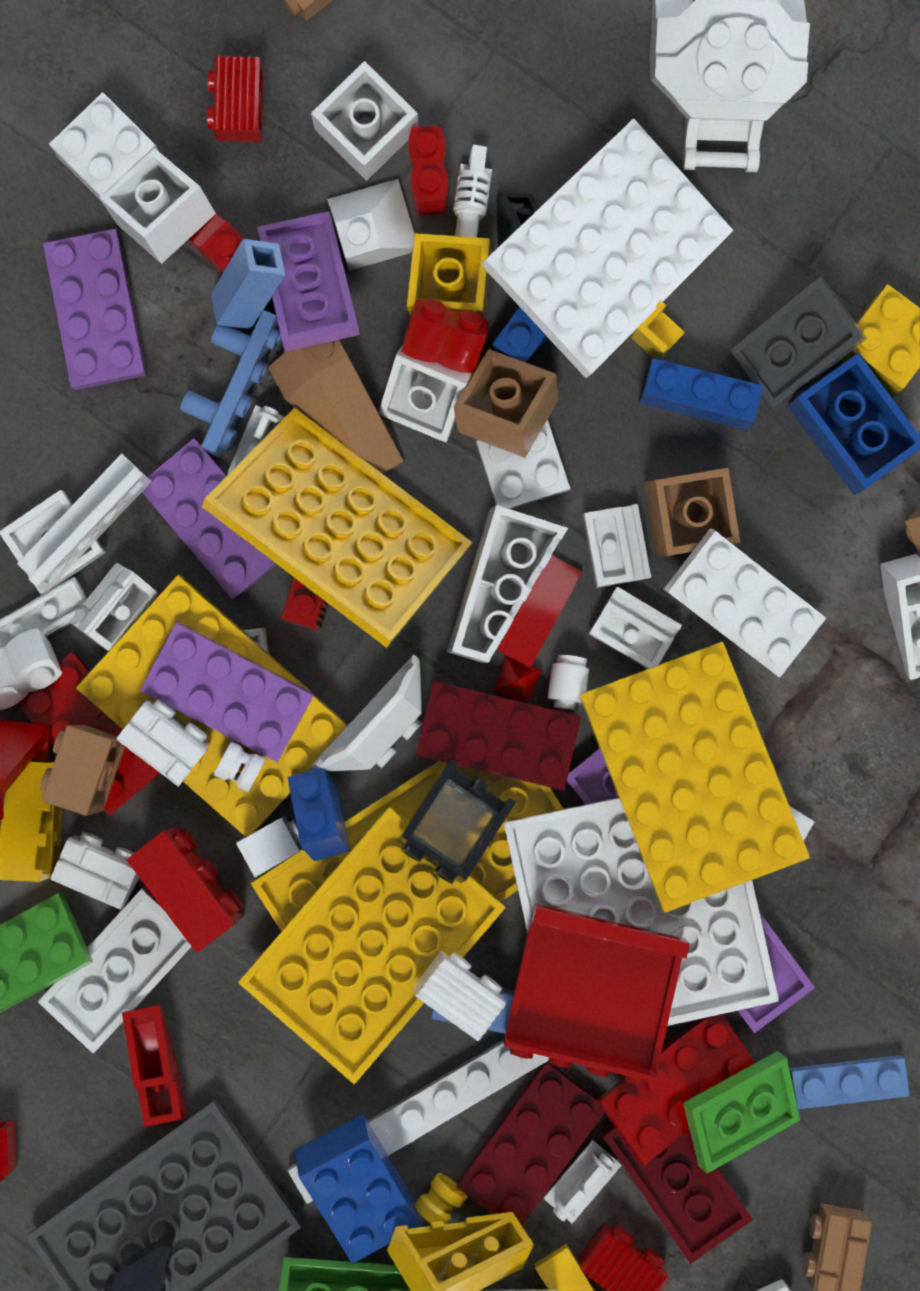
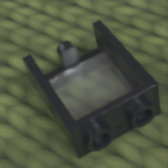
[396,759,516,884]

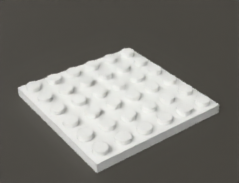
[504,798,779,1026]

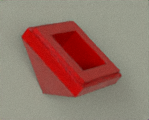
[494,657,542,704]

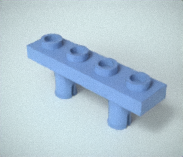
[180,310,281,459]

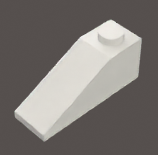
[880,554,920,680]

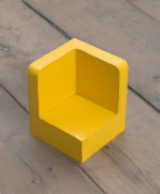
[631,301,685,360]

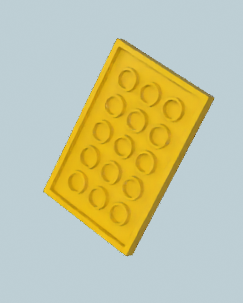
[202,408,472,648]
[76,574,348,837]
[579,642,810,913]
[238,807,506,1084]

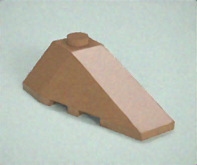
[268,340,404,474]

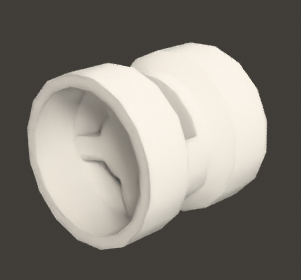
[214,741,266,793]

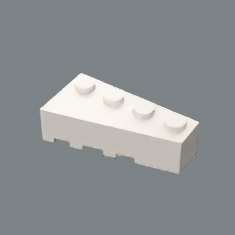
[447,505,568,663]

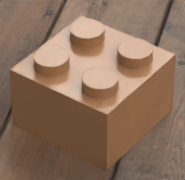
[454,349,559,458]
[644,468,740,556]
[40,725,125,816]

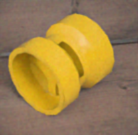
[414,1173,467,1224]

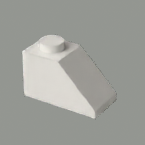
[236,816,302,877]

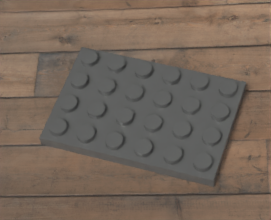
[25,1098,303,1291]

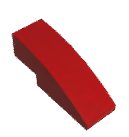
[496,555,582,669]
[122,1005,187,1127]

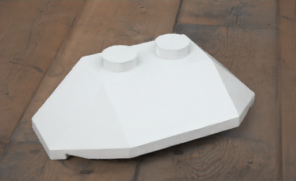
[310,654,422,771]

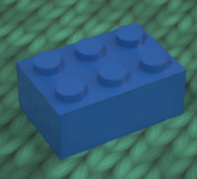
[788,353,920,495]
[295,1114,421,1264]

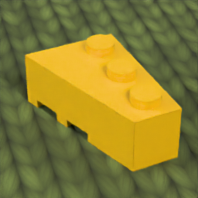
[0,760,63,882]
[387,1212,534,1291]

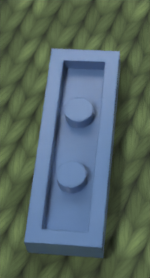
[789,1055,909,1109]

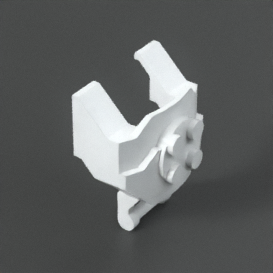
[649,0,810,173]

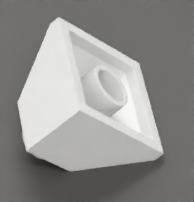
[327,179,415,271]

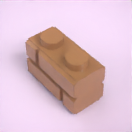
[803,1203,872,1291]

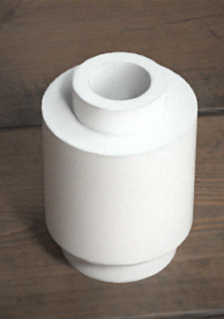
[547,655,589,711]

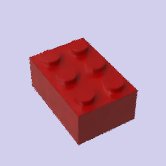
[126,826,244,953]

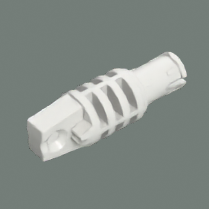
[453,145,492,237]

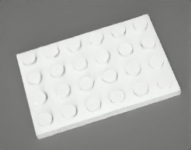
[481,119,733,378]

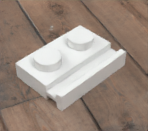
[583,504,651,588]
[589,587,682,669]

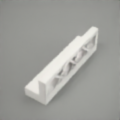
[17,454,152,591]

